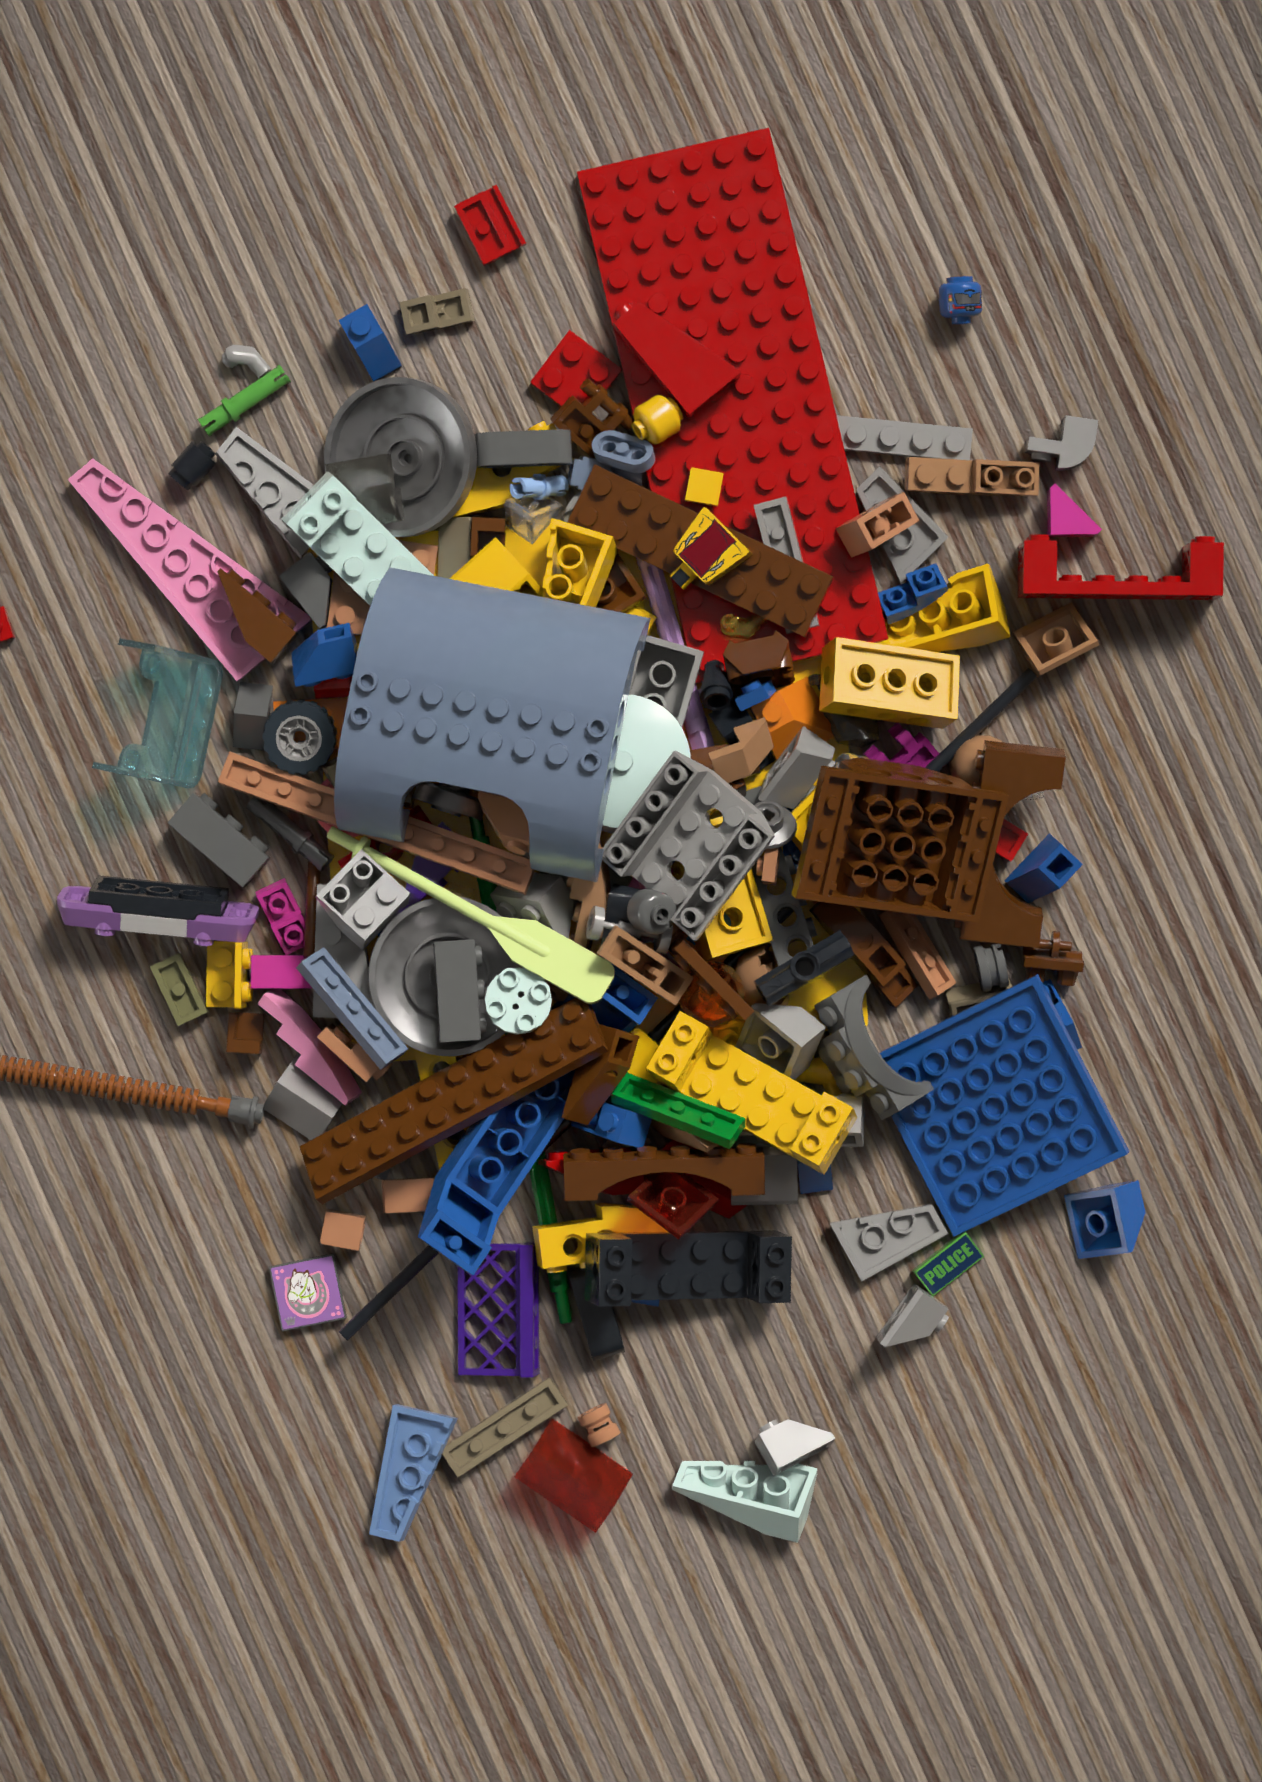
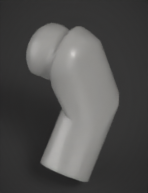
[222,344,271,379]

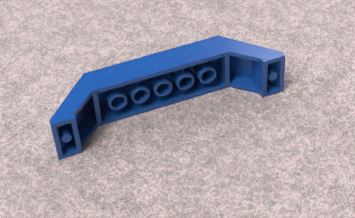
[418,963,658,1275]

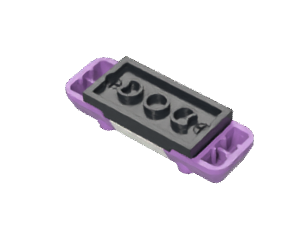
[57,875,259,946]

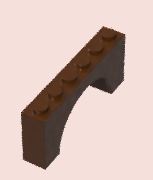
[954,740,1066,948]

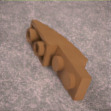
[904,457,1039,496]
[567,840,611,950]

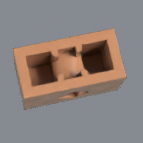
[836,492,919,558]

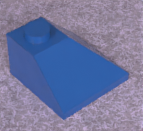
[1064,1180,1146,1259]

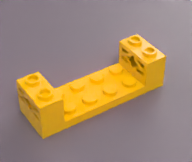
[646,1011,858,1175]

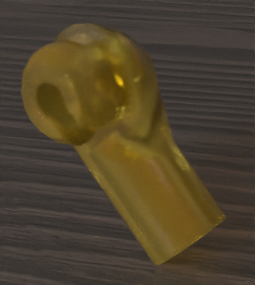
[720,613,769,639]

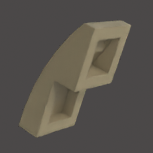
[399,288,475,335]

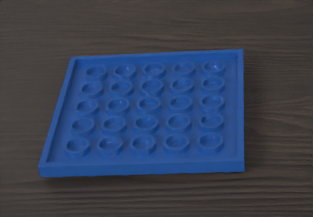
[879,974,1130,1236]

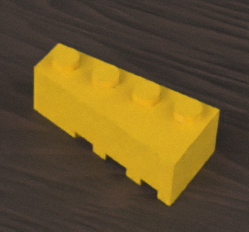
[542,518,618,607]

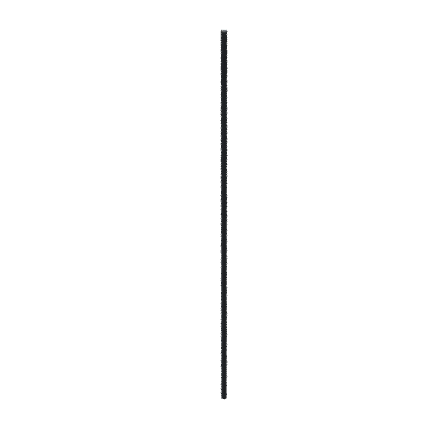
[339,668,1037,1341]

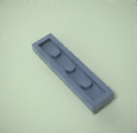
[296,947,408,1070]

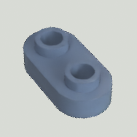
[592,430,655,473]

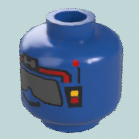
[939,276,982,324]

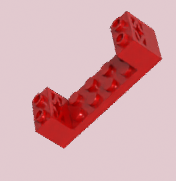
[1017,534,1224,600]

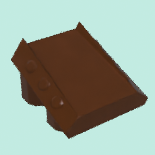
[723,631,795,697]

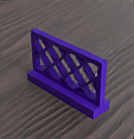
[458,1242,540,1378]

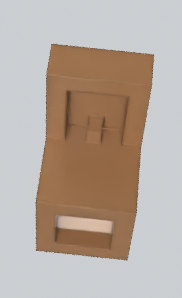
[708,717,774,783]

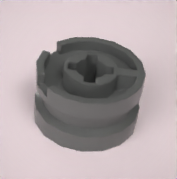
[973,943,1009,992]

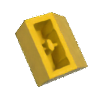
[449,537,543,597]

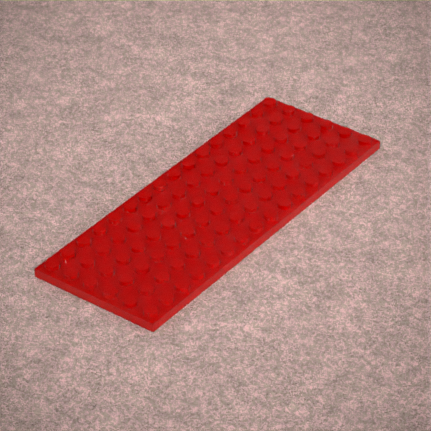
[577,128,889,684]

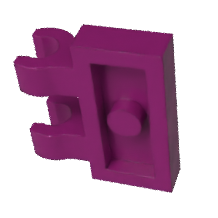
[864,722,939,768]

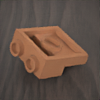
[317,1023,393,1082]

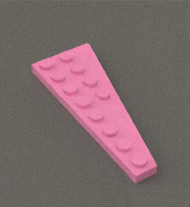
[68,459,312,682]

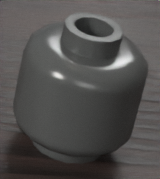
[627,888,676,935]

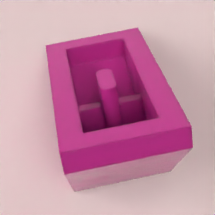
[1047,484,1102,537]

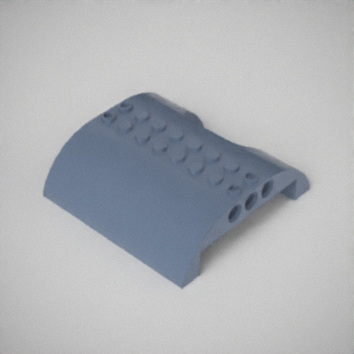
[334,567,650,882]

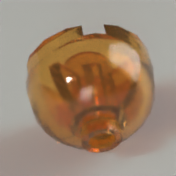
[679,961,745,1029]

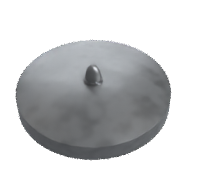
[324,377,477,537]
[368,897,524,1056]

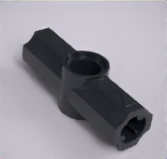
[754,930,855,1006]

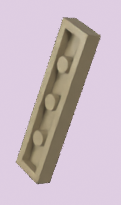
[442,1377,568,1477]

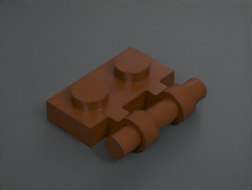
[550,379,634,458]

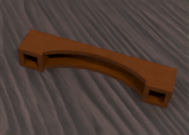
[563,1143,765,1201]

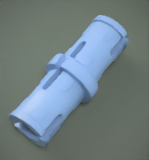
[510,474,569,500]

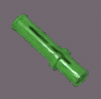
[197,365,291,437]

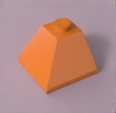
[749,677,837,761]

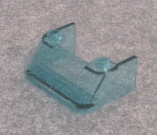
[92,638,223,788]

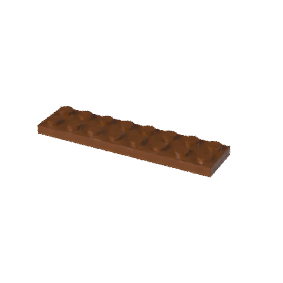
[567,464,834,638]

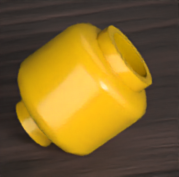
[632,395,683,445]

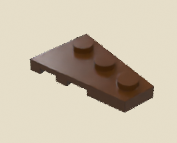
[668,939,754,1020]

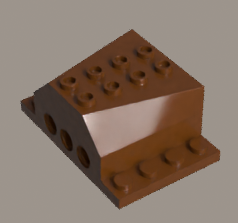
[791,757,1009,923]

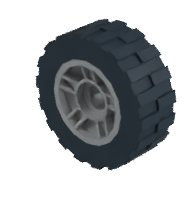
[262,699,337,775]

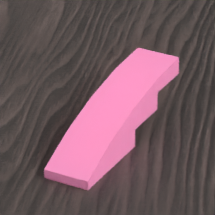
[258,988,362,1105]

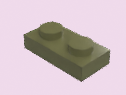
[150,952,209,1026]

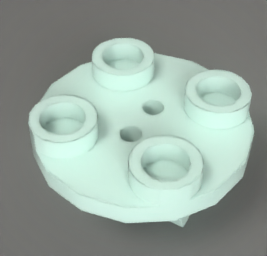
[485,967,552,1035]

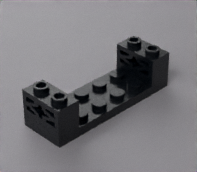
[585,1230,792,1307]

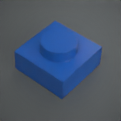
[735,679,777,711]

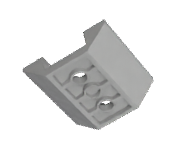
[602,751,775,941]

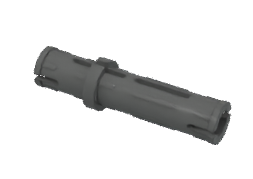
[246,797,334,872]

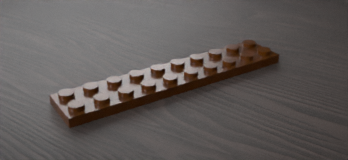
[299,997,609,1205]

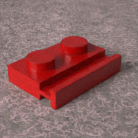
[454,184,526,266]

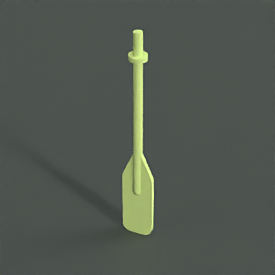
[327,826,615,1004]

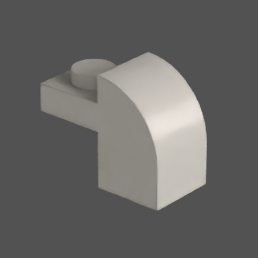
[1024,415,1099,471]

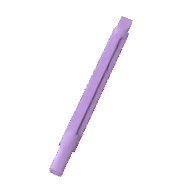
[636,558,714,750]

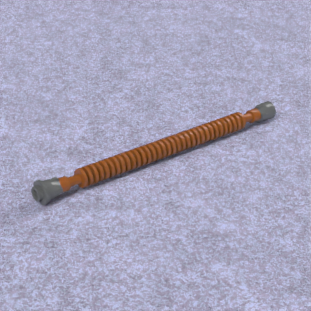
[0,1055,264,1129]

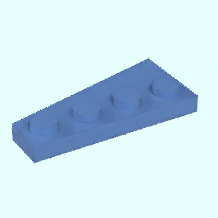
[369,1404,458,1542]

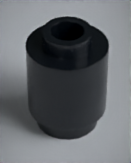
[168,441,216,490]

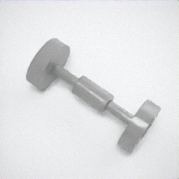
[586,906,673,954]

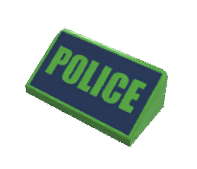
[912,1231,984,1296]

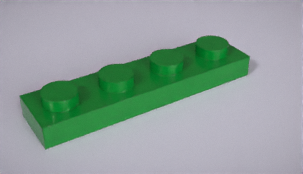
[611,1072,745,1149]

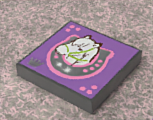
[269,1253,347,1331]

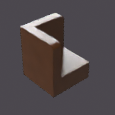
[470,517,506,559]
[226,1012,264,1054]

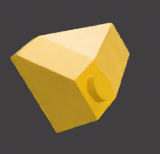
[877,564,1010,652]

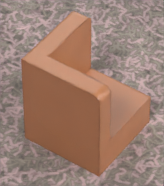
[320,1209,367,1251]

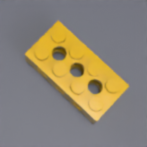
[819,637,960,729]
[672,816,773,961]

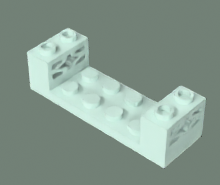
[281,472,434,606]

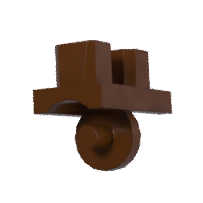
[1022,931,1084,986]

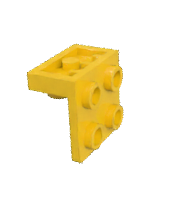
[206,941,253,1009]

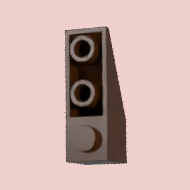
[217,568,299,664]
[561,1024,639,1125]

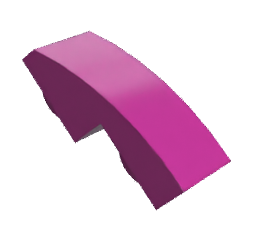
[255,878,305,955]
[251,955,312,989]

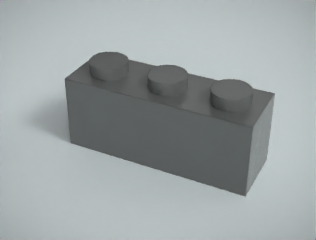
[168,793,271,887]
[433,939,487,1042]

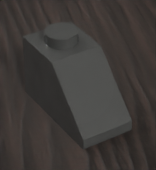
[279,552,333,629]

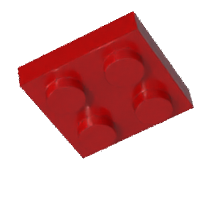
[530,330,622,407]

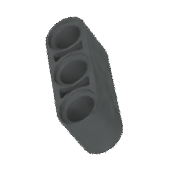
[475,429,572,468]

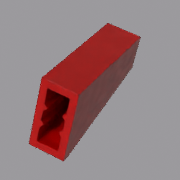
[613,302,741,419]

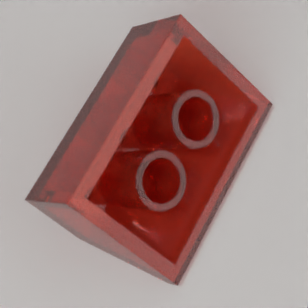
[514,1418,633,1533]

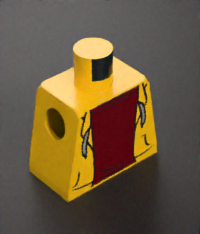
[670,507,752,590]

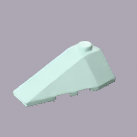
[672,1461,818,1543]

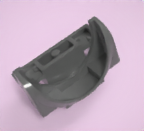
[814,975,934,1120]

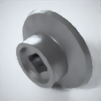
[754,801,797,849]

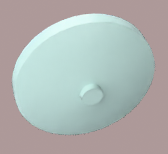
[603,695,691,828]

